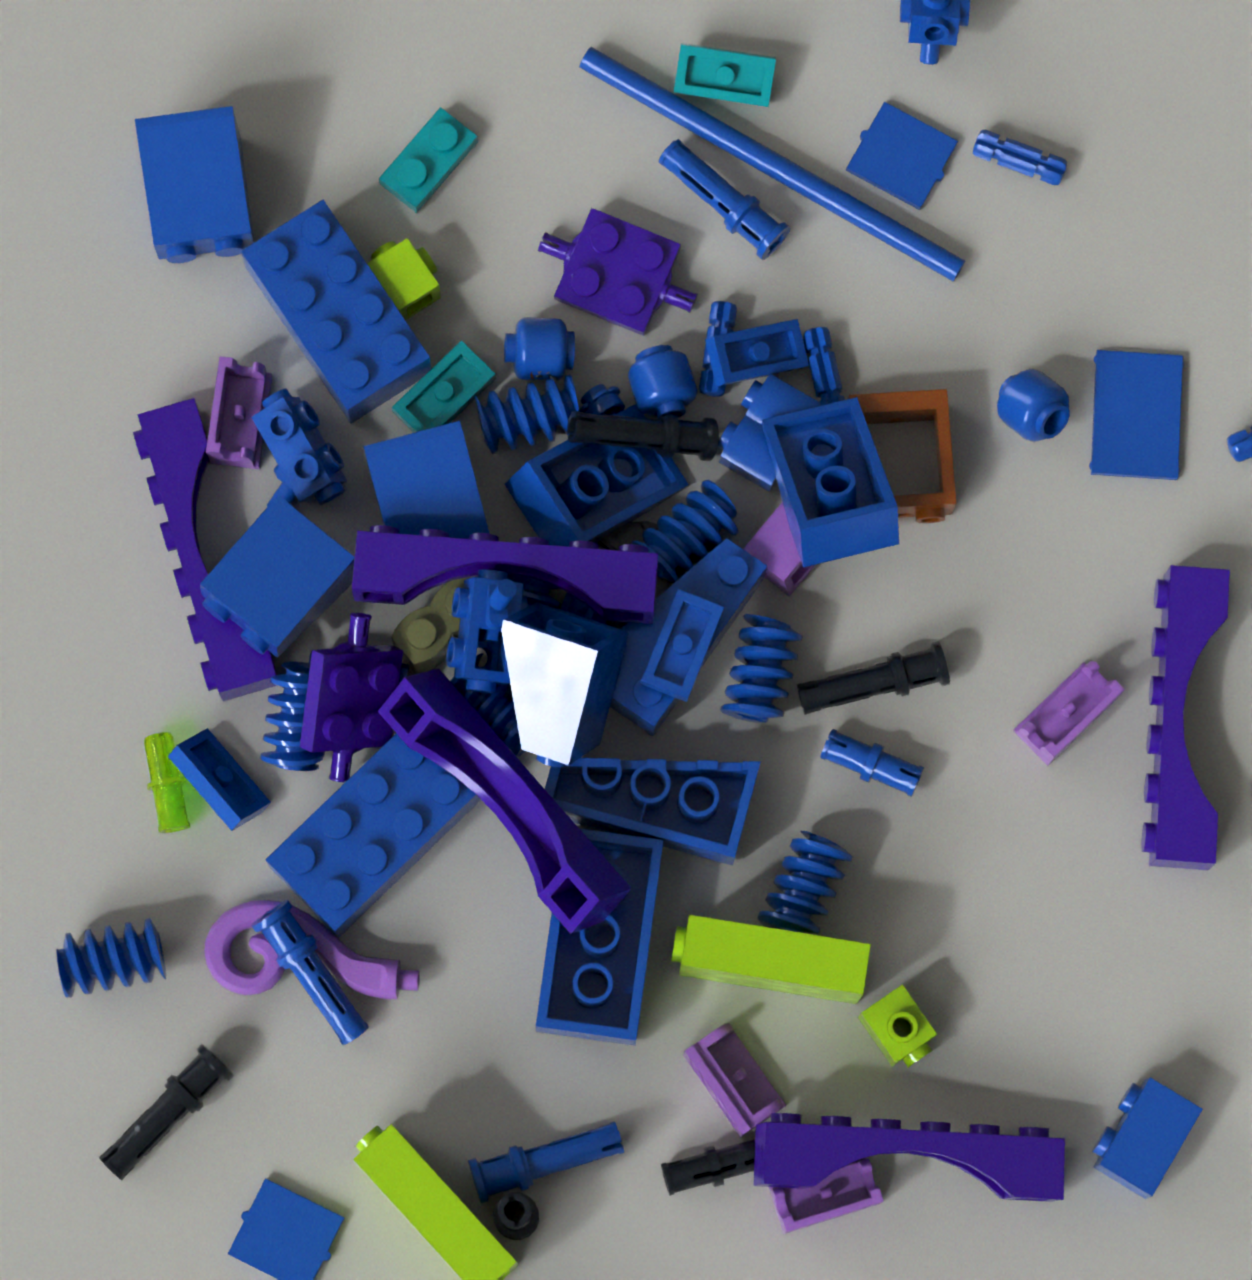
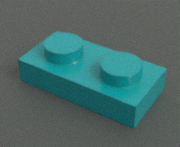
[674,43,777,107]
[379,107,478,213]
[392,340,496,433]

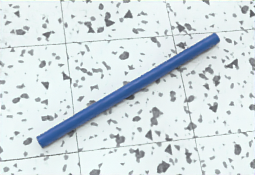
[579,47,965,282]

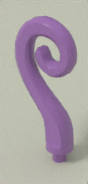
[204,900,420,1000]

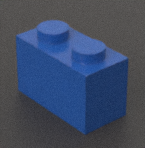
[1092,1077,1203,1199]

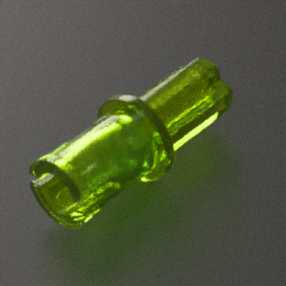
[144,732,191,833]

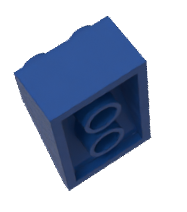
[762,397,899,568]
[504,404,689,547]

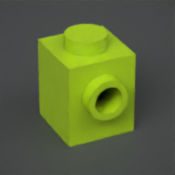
[367,238,441,321]
[858,984,937,1068]

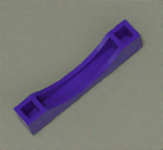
[133,398,277,702]
[352,525,658,624]
[1141,565,1230,870]
[378,668,632,934]
[754,1113,1065,1202]

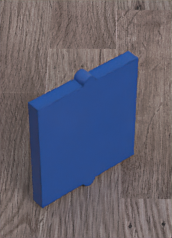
[846,102,958,210]
[228,1178,345,1280]

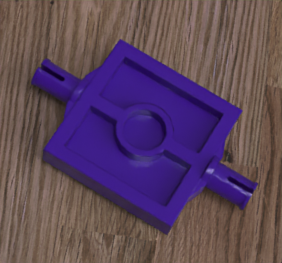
[538,208,698,336]
[300,612,403,782]

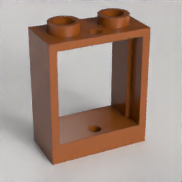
[848,389,957,523]

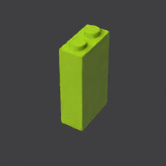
[671,915,871,1004]
[353,1124,518,1280]

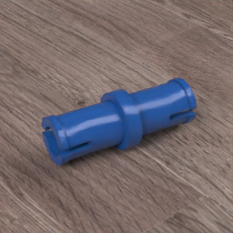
[820,729,924,797]

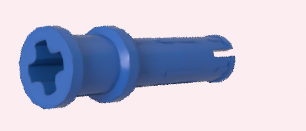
[658,139,791,260]
[251,900,369,1045]
[468,1121,624,1204]

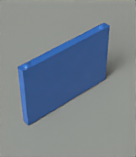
[1089,350,1184,480]

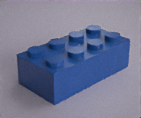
[241,199,432,424]
[265,733,481,938]
[535,829,664,1046]

